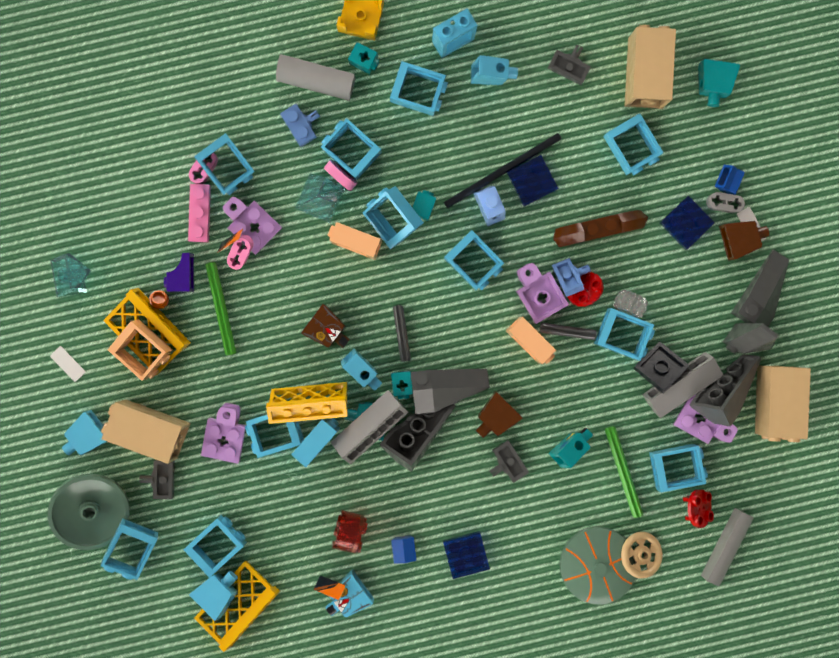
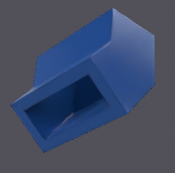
[715,165,745,195]
[391,535,417,564]

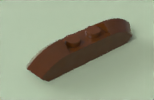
[553,210,648,247]

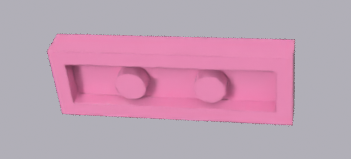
[188,184,211,243]

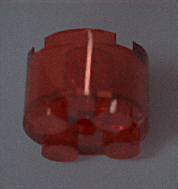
[332,510,368,554]

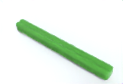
[205,262,236,355]
[605,426,643,518]

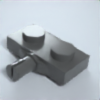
[547,45,591,85]
[489,440,529,483]
[139,460,175,499]

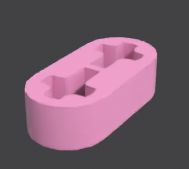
[189,153,218,184]
[324,160,357,191]
[227,235,253,270]

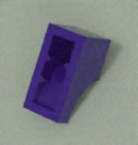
[164,253,194,292]

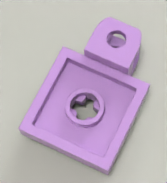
[223,197,282,255]
[516,263,569,324]
[673,395,738,444]
[201,403,246,464]

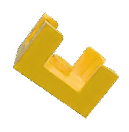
[336,0,384,41]

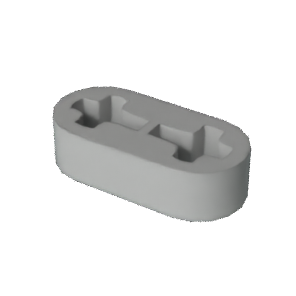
[706,192,745,213]

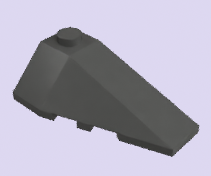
[731,250,789,327]
[722,323,779,354]
[689,354,761,427]
[411,369,490,415]
[380,404,456,472]

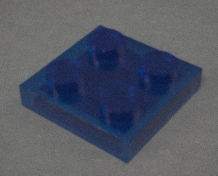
[507,155,559,207]
[659,196,715,250]
[443,531,490,579]

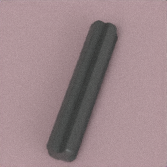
[393,305,411,362]
[540,323,597,340]

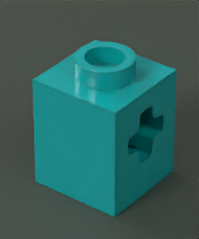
[348,42,380,75]
[412,190,436,221]
[391,371,413,399]

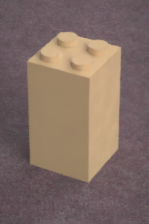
[625,25,676,109]
[755,365,811,442]
[101,399,191,464]

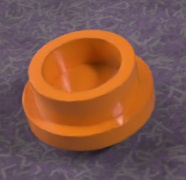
[149,290,169,309]

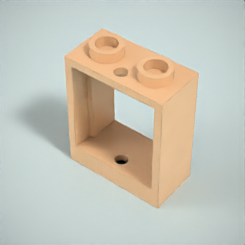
[328,222,382,260]
[506,317,556,364]
[108,319,173,381]

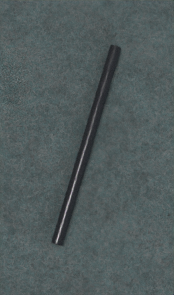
[444,133,561,209]

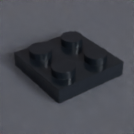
[634,341,690,394]

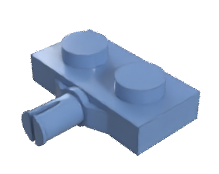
[280,104,320,147]
[552,258,591,297]

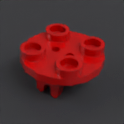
[567,272,604,307]
[683,489,714,528]

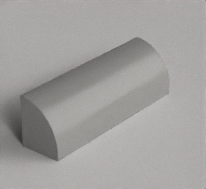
[276,54,356,101]
[642,352,724,418]
[330,390,408,464]
[701,508,754,586]

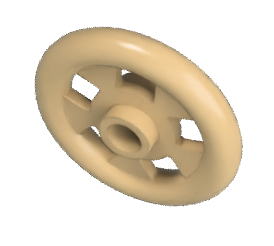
[621,532,663,579]

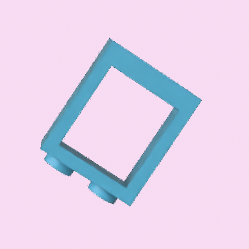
[432,8,477,58]
[390,61,448,116]
[603,113,663,176]
[321,118,382,181]
[194,133,255,195]
[362,186,424,249]
[444,230,504,291]
[594,308,655,361]
[245,414,304,458]
[291,418,340,467]
[649,444,708,493]
[183,515,247,578]
[101,518,158,580]

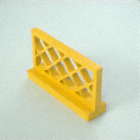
[103,288,191,375]
[266,382,348,424]
[194,561,280,652]

